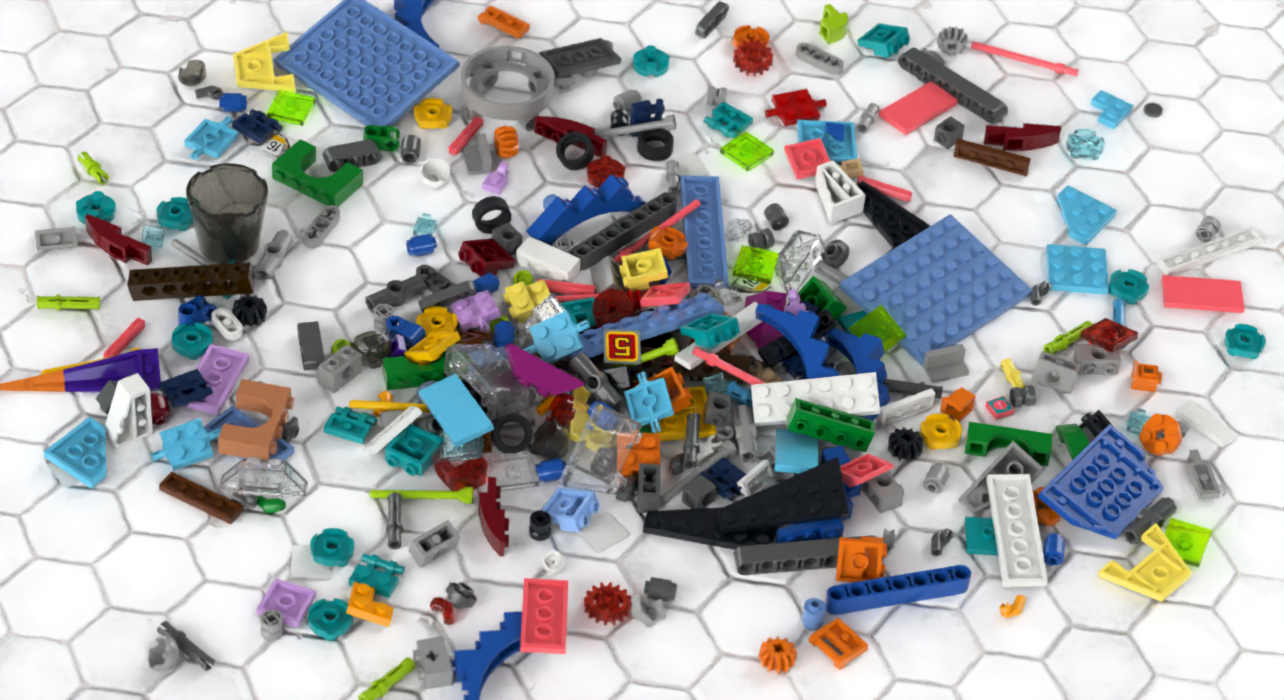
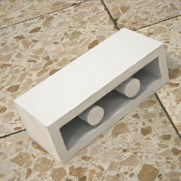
[516,236,581,283]

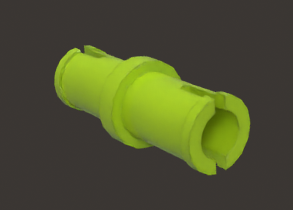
[77,151,110,185]

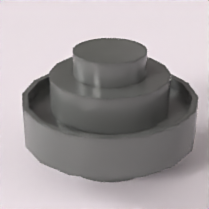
[822,239,850,268]
[445,582,477,609]

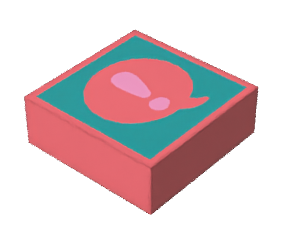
[985,396,1014,420]

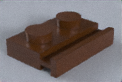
[454,329,492,351]

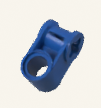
[178,295,217,326]
[385,316,426,348]

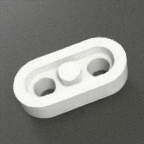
[212,308,243,340]

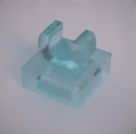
[413,213,437,237]
[142,224,164,248]
[703,372,728,396]
[1126,409,1151,435]

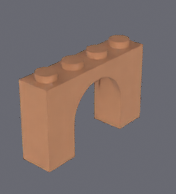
[218,379,294,462]

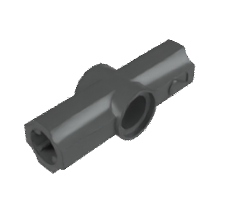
[365,274,426,313]
[569,352,623,409]
[1123,497,1177,545]

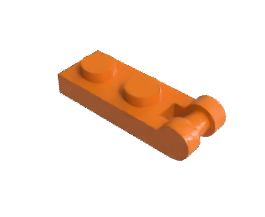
[477,6,530,39]

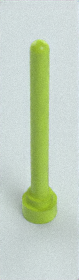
[608,338,680,368]
[369,487,473,504]

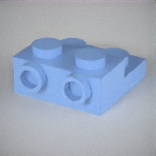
[541,487,600,532]

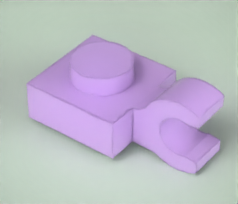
[482,162,509,195]
[784,289,806,317]

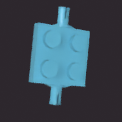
[184,116,238,160]
[523,310,590,364]
[624,372,675,433]
[151,418,221,471]

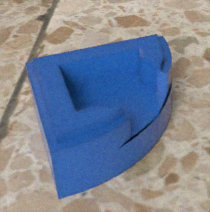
[825,122,845,141]

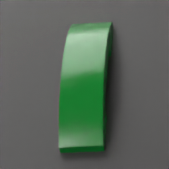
[1055,423,1090,460]

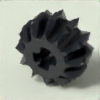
[232,294,267,327]
[888,426,924,462]

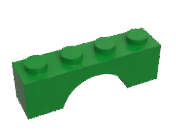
[383,349,469,391]
[965,422,1052,466]

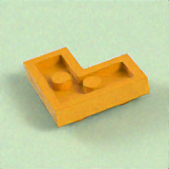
[346,582,394,627]

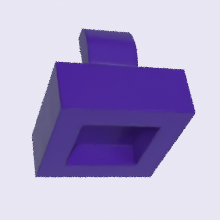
[386,334,410,358]

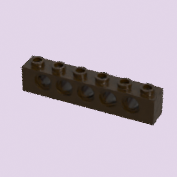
[127,262,255,301]
[631,347,751,385]

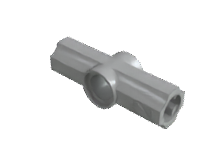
[253,229,293,282]
[732,405,758,463]

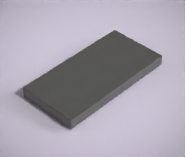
[539,38,621,78]

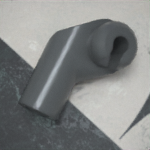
[195,86,223,100]
[1031,281,1051,306]
[669,452,685,476]
[616,476,638,502]
[231,491,258,509]
[931,528,954,556]

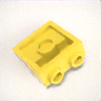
[619,248,668,292]
[503,279,557,324]

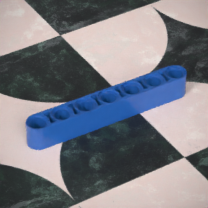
[825,565,971,615]

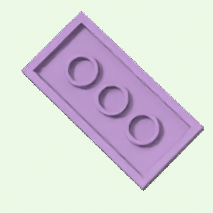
[185,344,249,416]

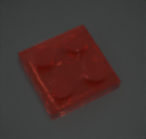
[1080,318,1138,352]

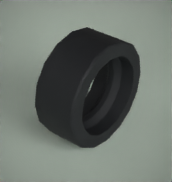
[637,128,674,161]
[556,131,595,170]
[472,196,512,234]
[492,413,533,455]

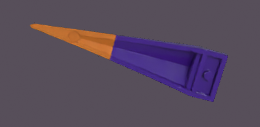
[0,348,161,393]

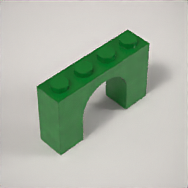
[272,139,363,207]

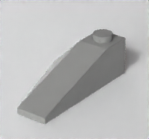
[958,441,1044,514]

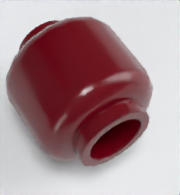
[150,392,171,425]

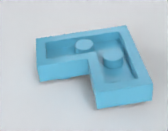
[1091,90,1133,129]

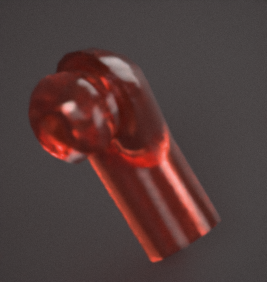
[430,597,455,625]

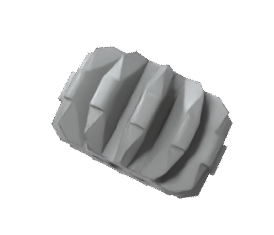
[937,25,968,56]

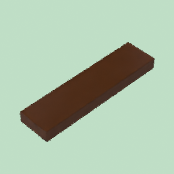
[953,138,1031,177]
[159,472,243,524]

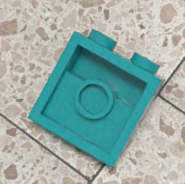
[857,23,910,58]
[680,313,740,349]
[385,424,444,477]

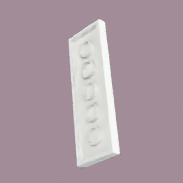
[751,372,880,426]
[986,474,1048,587]

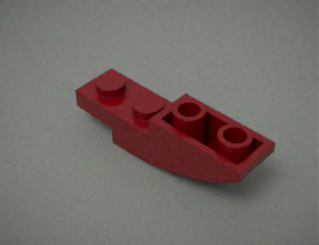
[534,116,607,158]
[983,123,1061,151]
[85,214,152,266]
[478,477,509,556]

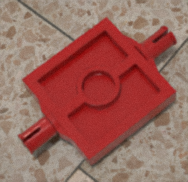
[765,89,827,127]

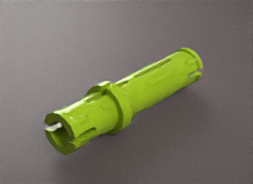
[37,294,100,311]
[1043,321,1094,355]
[358,657,416,700]

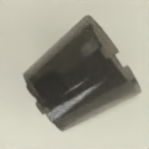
[186,163,268,264]

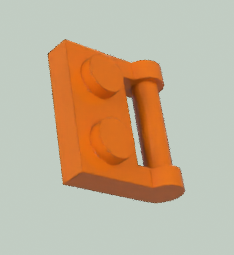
[808,618,868,670]

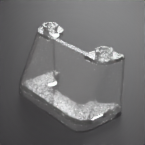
[444,344,535,424]
[558,402,643,494]

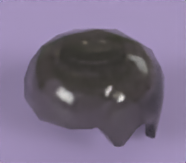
[177,60,207,87]

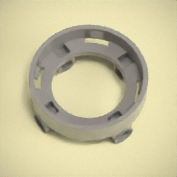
[461,46,555,131]

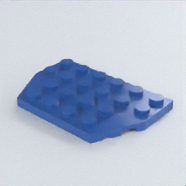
[1037,424,1164,540]

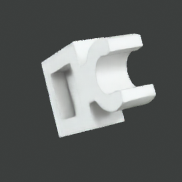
[697,435,723,466]

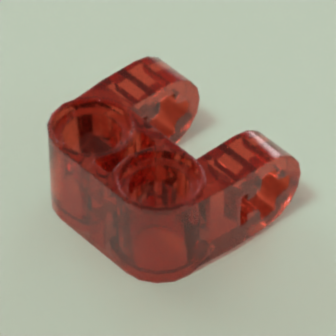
[434,446,488,491]

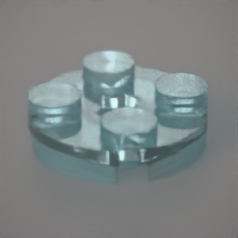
[1066,129,1105,160]

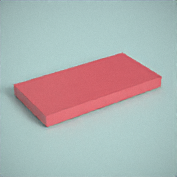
[879,81,958,135]
[1161,275,1244,313]
[520,578,569,654]

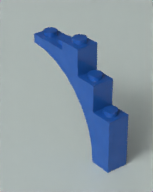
[394,0,439,48]
[526,174,646,246]
[755,303,840,379]
[824,328,890,420]
[776,445,862,543]
[450,611,522,700]

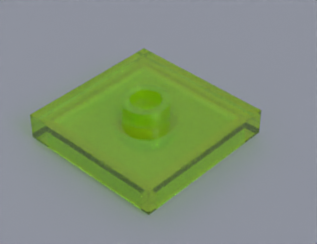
[267,90,316,126]
[720,131,774,172]
[732,245,780,284]
[849,304,906,352]
[1164,518,1212,568]

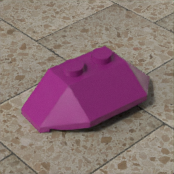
[744,291,787,349]
[505,343,584,398]

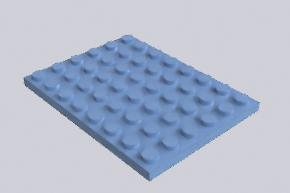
[273,0,460,126]
[839,214,1032,366]

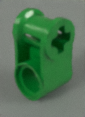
[363,125,400,152]

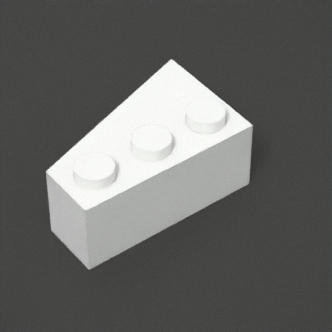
[815,160,865,224]
[105,373,153,449]

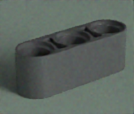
[322,139,382,172]
[297,321,325,370]

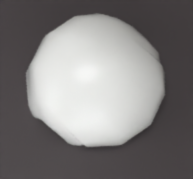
[419,157,450,188]

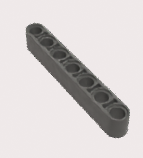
[898,47,1008,124]
[573,192,677,270]
[733,535,884,575]

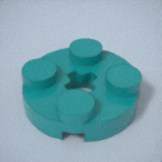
[632,45,670,77]
[76,191,116,225]
[156,197,197,231]
[1108,269,1149,305]
[171,322,213,360]
[1224,324,1266,359]
[310,528,354,567]
[308,598,353,641]

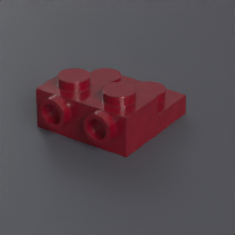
[458,238,516,277]

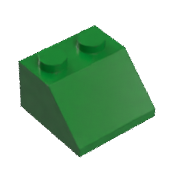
[787,276,847,321]

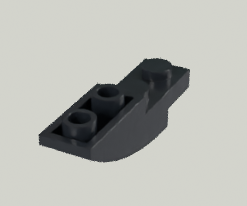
[757,309,838,368]

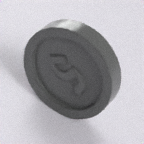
[1144,103,1163,118]

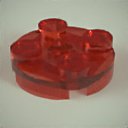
[586,155,625,188]
[592,288,633,327]
[545,392,576,435]

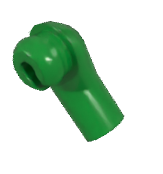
[256,493,286,513]

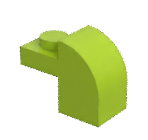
[819,3,848,44]

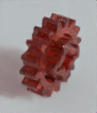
[733,39,773,77]
[584,582,632,626]

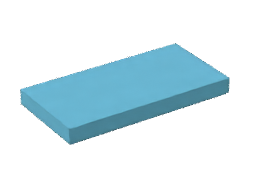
[418,374,494,448]
[775,429,818,474]

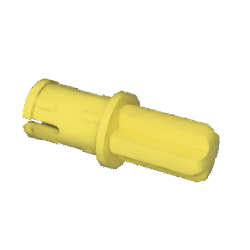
[1000,358,1026,388]

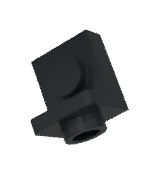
[1079,410,1115,438]

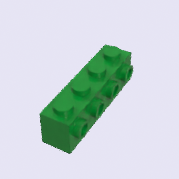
[786,398,875,452]

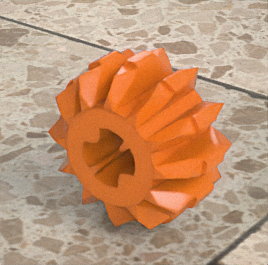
[493,125,519,159]
[758,636,797,674]

